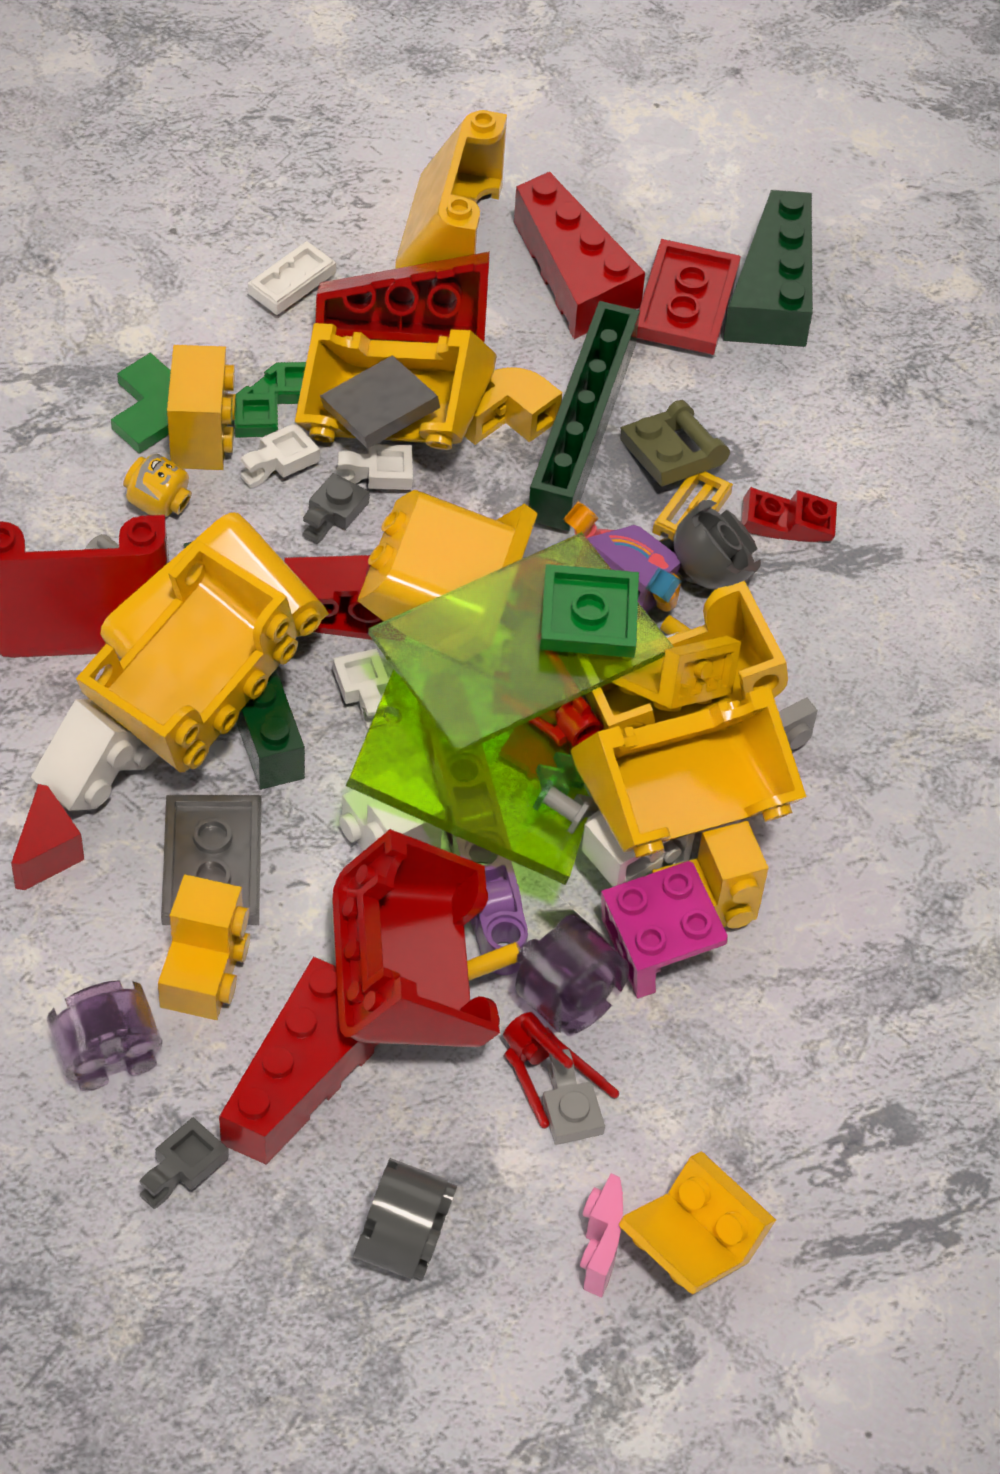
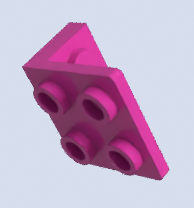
[601,861,728,999]

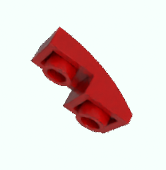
[741,487,837,542]

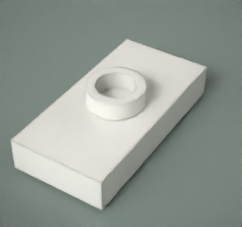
[248,241,336,315]

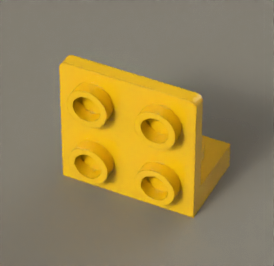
[603,636,741,712]
[619,1151,776,1294]

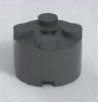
[353,1158,457,1280]

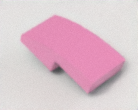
[580,1173,623,1298]

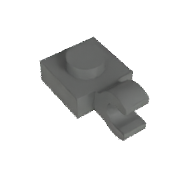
[302,473,370,544]
[140,1117,229,1209]

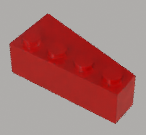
[514,171,645,339]
[315,251,490,343]
[284,555,414,645]
[219,956,379,1165]

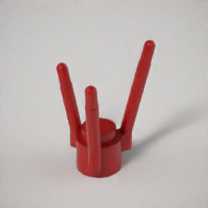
[501,634,603,747]
[503,1012,619,1129]

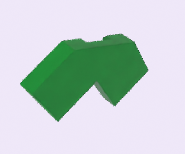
[111,352,171,454]
[235,362,306,438]

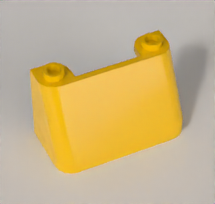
[395,110,507,269]
[295,323,497,450]
[100,512,329,660]
[570,686,807,858]

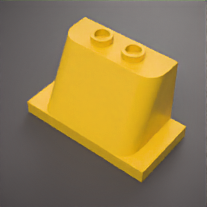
[357,490,537,681]

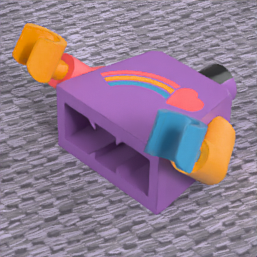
[563,501,681,621]

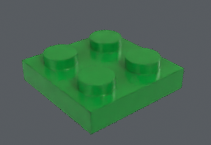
[540,564,639,658]

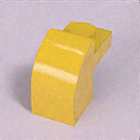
[464,367,563,445]

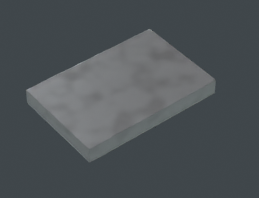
[161,795,262,925]

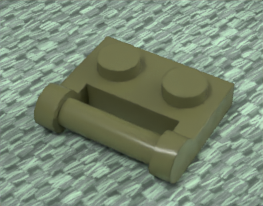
[620,400,730,487]

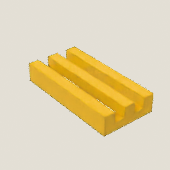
[652,471,733,541]

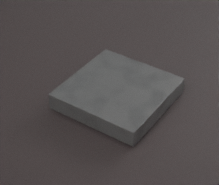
[320,355,440,449]

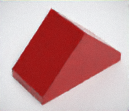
[11,784,85,891]

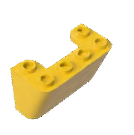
[76,540,298,773]
[572,581,788,730]

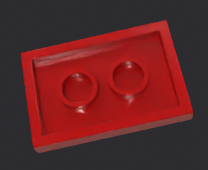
[637,239,741,355]

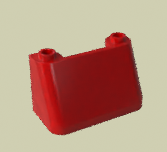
[0,515,170,658]
[333,829,500,1048]

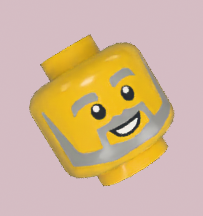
[123,454,192,518]

